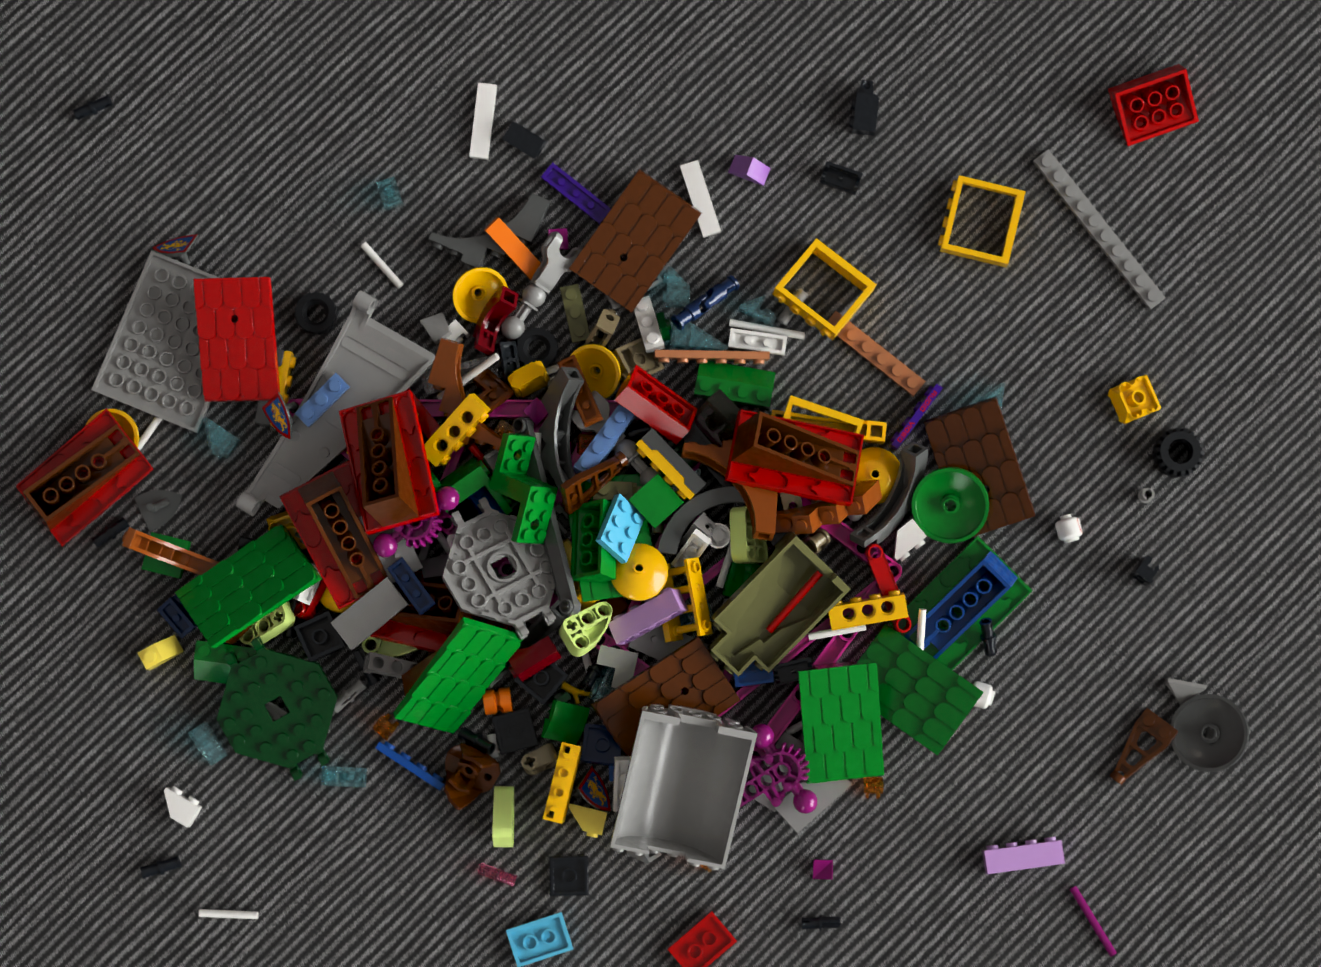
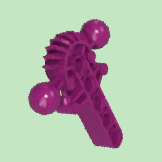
[373,486,460,557]
[740,724,817,814]

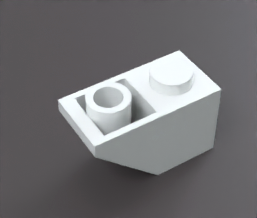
[893,519,927,562]
[164,786,202,827]

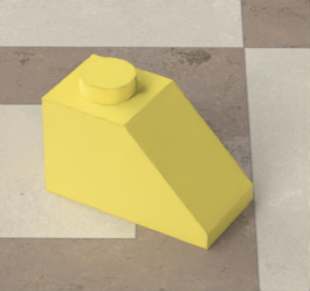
[137,635,184,671]
[569,803,608,838]

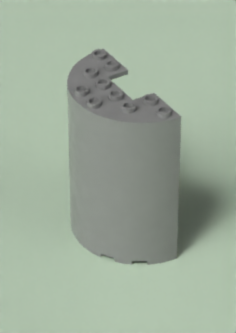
[610,704,758,870]

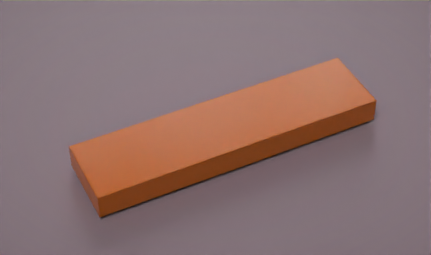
[484,217,541,280]

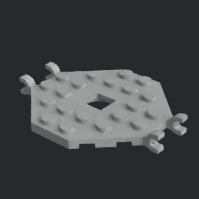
[442,497,556,640]

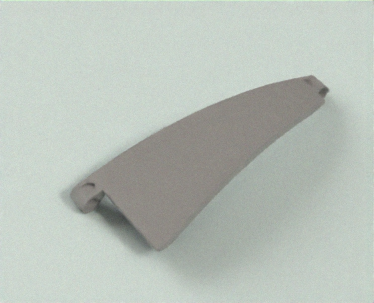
[236,290,435,516]

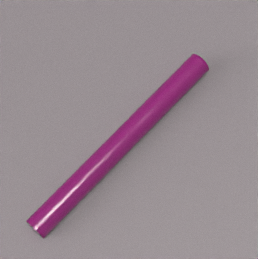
[1069,885,1117,957]

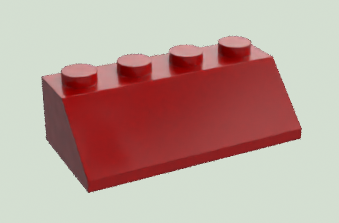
[614,365,698,445]

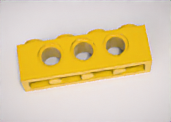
[424,393,491,466]
[828,590,909,630]

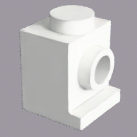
[447,319,470,343]

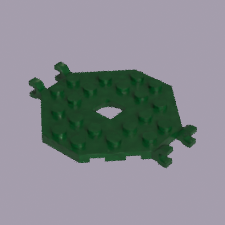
[217,636,338,781]

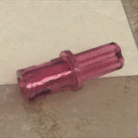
[478,863,518,887]

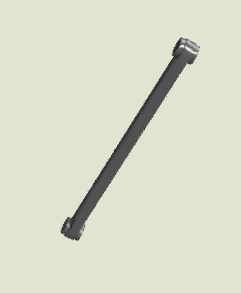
[512,417,581,615]

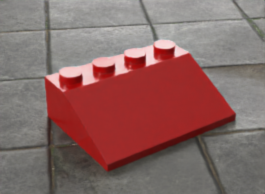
[1108,64,1199,146]

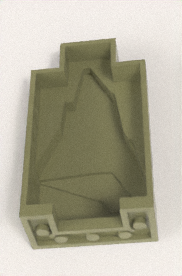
[709,532,851,677]

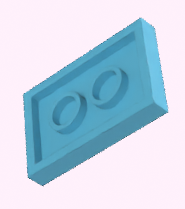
[595,493,645,564]
[506,912,573,967]

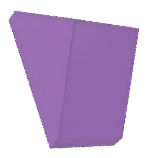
[728,155,770,186]

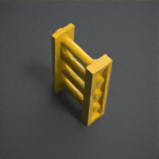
[657,557,713,643]

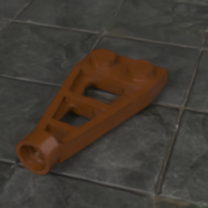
[560,451,628,515]
[1109,708,1179,785]

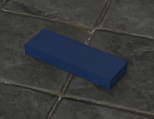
[387,557,436,615]

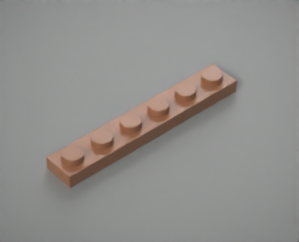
[828,311,926,397]
[653,350,770,365]

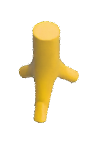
[561,682,592,704]

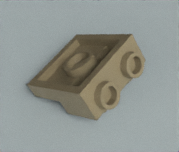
[612,337,665,383]

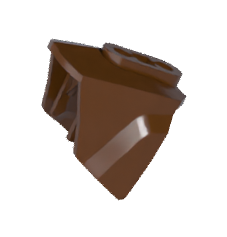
[444,743,501,810]

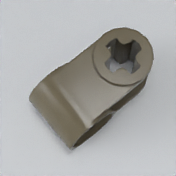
[802,528,831,554]
[521,743,558,776]

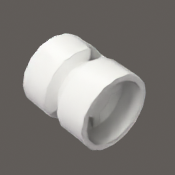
[708,523,730,549]

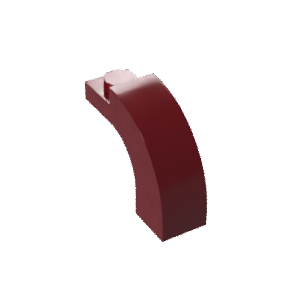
[473,286,519,356]

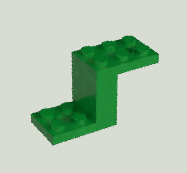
[489,433,558,544]
[430,457,513,515]

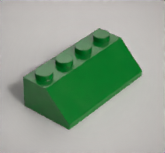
[694,361,776,410]
[571,499,616,582]
[194,640,257,684]

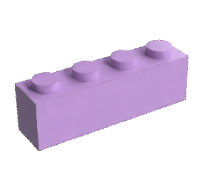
[608,587,688,645]
[982,837,1065,874]

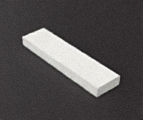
[469,83,497,160]
[680,160,721,238]

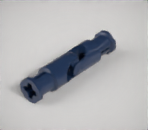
[671,275,740,330]

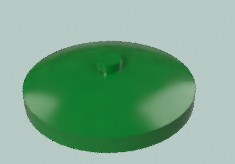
[912,467,989,543]

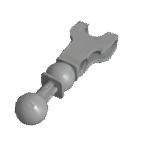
[501,231,582,340]
[571,390,664,487]

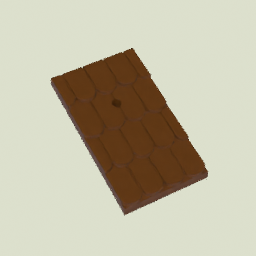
[569,169,702,313]
[924,396,1035,537]
[590,637,740,756]

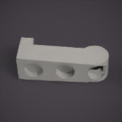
[363,652,418,678]

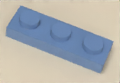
[295,373,350,427]

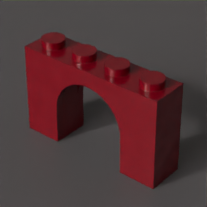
[483,618,562,682]

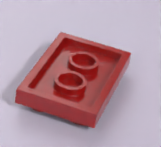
[667,911,737,967]

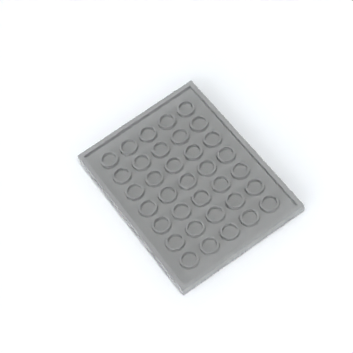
[91,250,219,434]

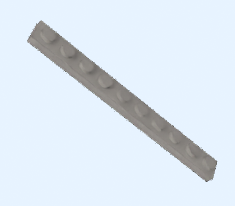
[1033,149,1166,310]

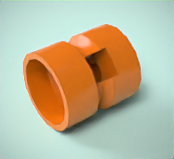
[483,687,513,715]

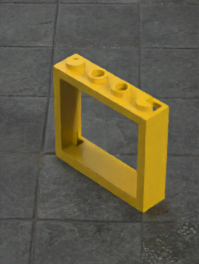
[938,175,1026,268]
[773,238,877,340]
[782,395,864,434]
[543,742,582,824]

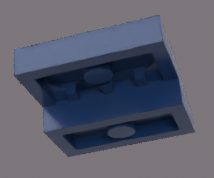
[157,594,198,639]

